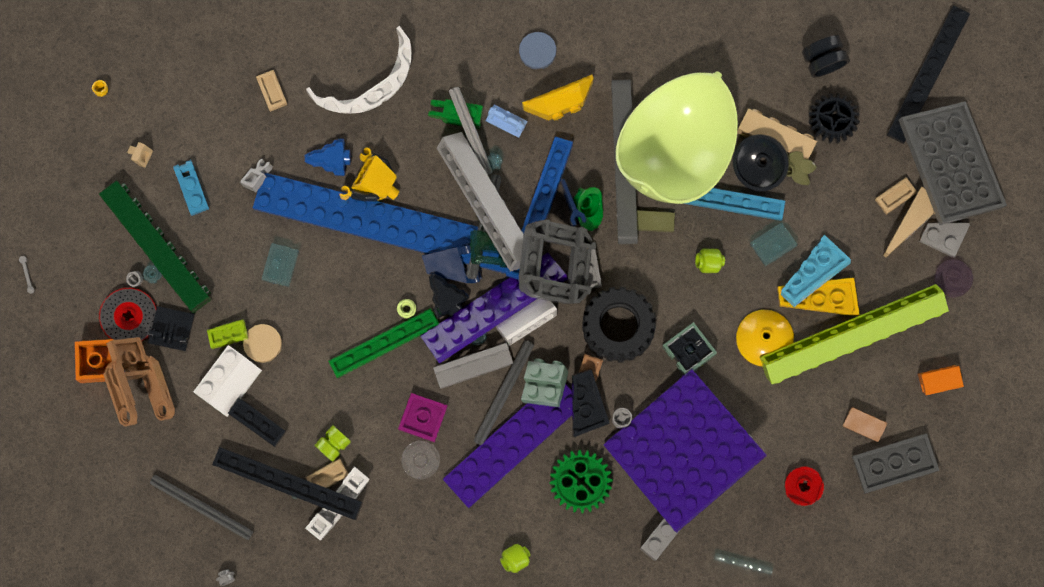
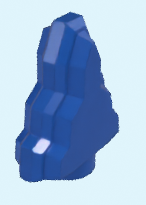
[305,139,351,176]

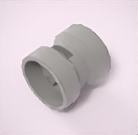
[612,408,632,429]

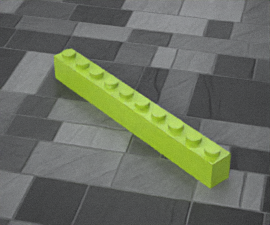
[760,284,949,384]

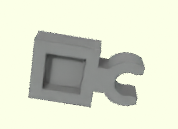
[240,159,273,192]

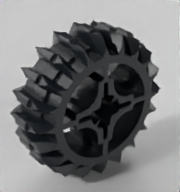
[808,93,860,144]

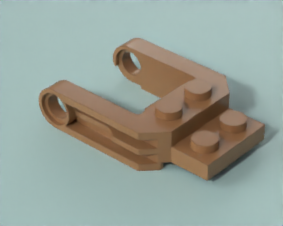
[103,337,175,426]

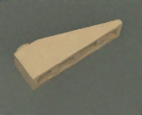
[883,187,935,257]

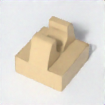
[127,142,153,168]

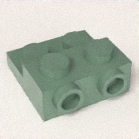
[521,359,569,407]

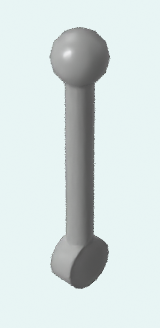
[19,256,35,294]

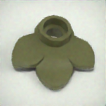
[787,151,816,185]

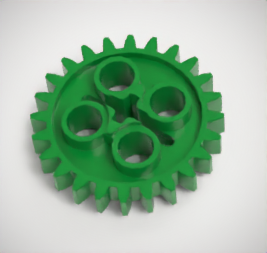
[549,450,613,514]

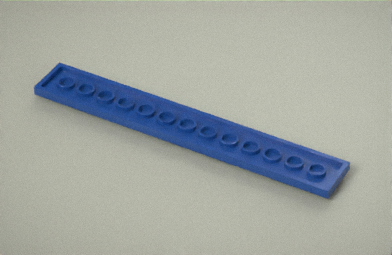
[253,173,508,274]

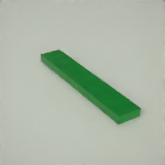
[328,308,439,379]

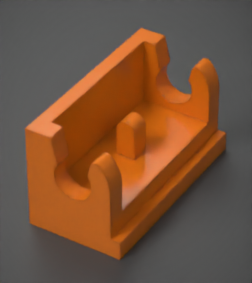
[918,365,964,395]

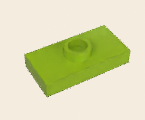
[207,320,248,349]

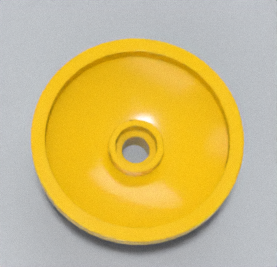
[736,310,794,367]

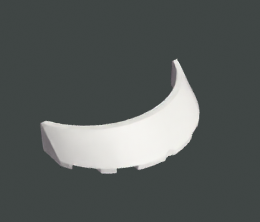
[306,26,411,114]

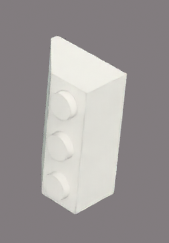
[496,299,557,347]
[193,345,262,417]

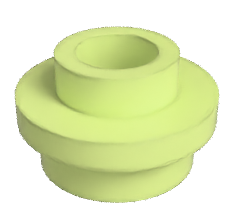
[397,299,416,318]

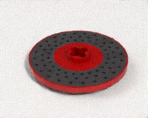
[99,288,156,342]

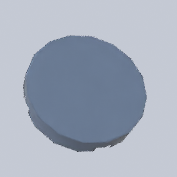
[519,32,556,69]

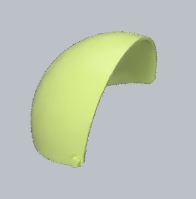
[616,71,738,204]

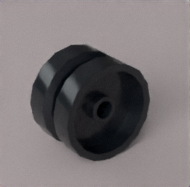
[802,35,850,78]

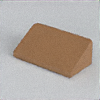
[843,407,887,442]

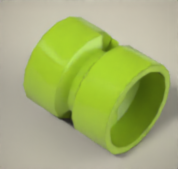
[314,425,351,462]

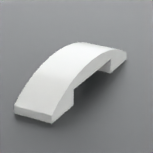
[306,467,370,541]

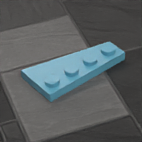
[781,235,851,307]

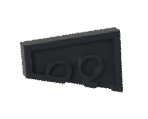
[572,369,610,437]

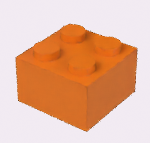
[75,339,114,383]

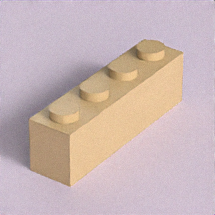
[737,109,817,159]

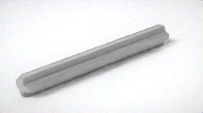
[449,87,493,175]

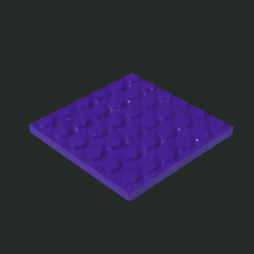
[604,369,767,533]

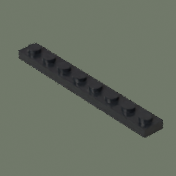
[887,5,970,144]
[212,447,363,520]

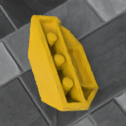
[522,74,594,121]

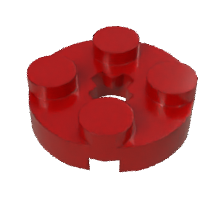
[784,467,824,506]

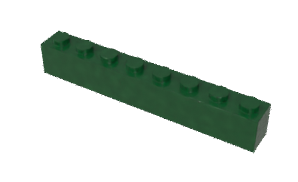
[99,180,211,314]

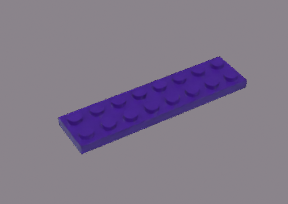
[420,253,568,363]
[443,384,572,508]

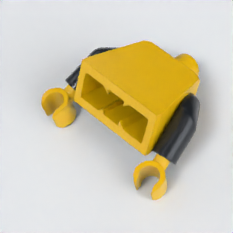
[339,148,399,202]

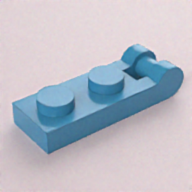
[173,160,209,216]

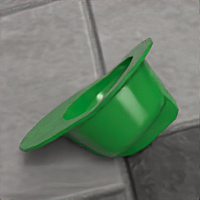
[573,187,603,231]

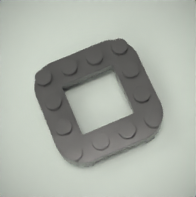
[519,220,596,304]

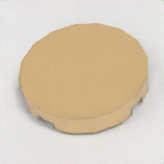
[243,324,282,363]

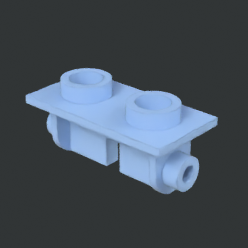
[486,105,528,138]

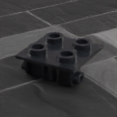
[148,306,195,351]

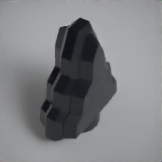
[429,273,470,318]

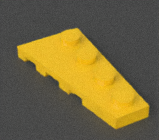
[777,278,859,316]

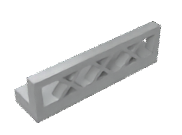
[434,343,513,389]

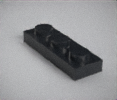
[228,398,286,447]

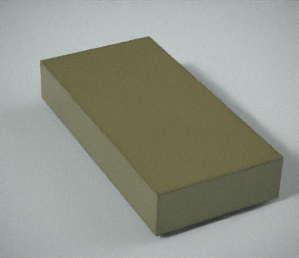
[636,210,675,232]

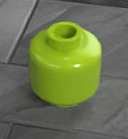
[695,249,725,273]
[500,544,530,573]

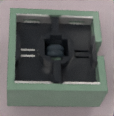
[662,322,717,375]

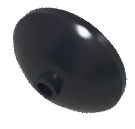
[733,134,789,191]

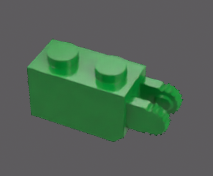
[428,99,483,129]

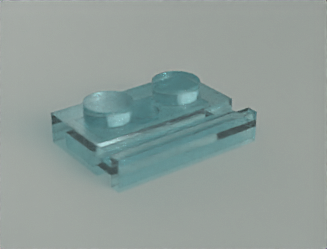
[750,223,798,267]
[261,243,299,287]

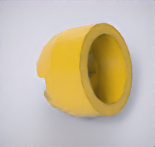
[92,80,108,97]

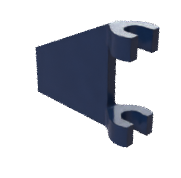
[561,179,586,227]
[422,242,482,284]

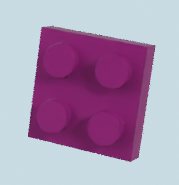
[398,393,448,443]

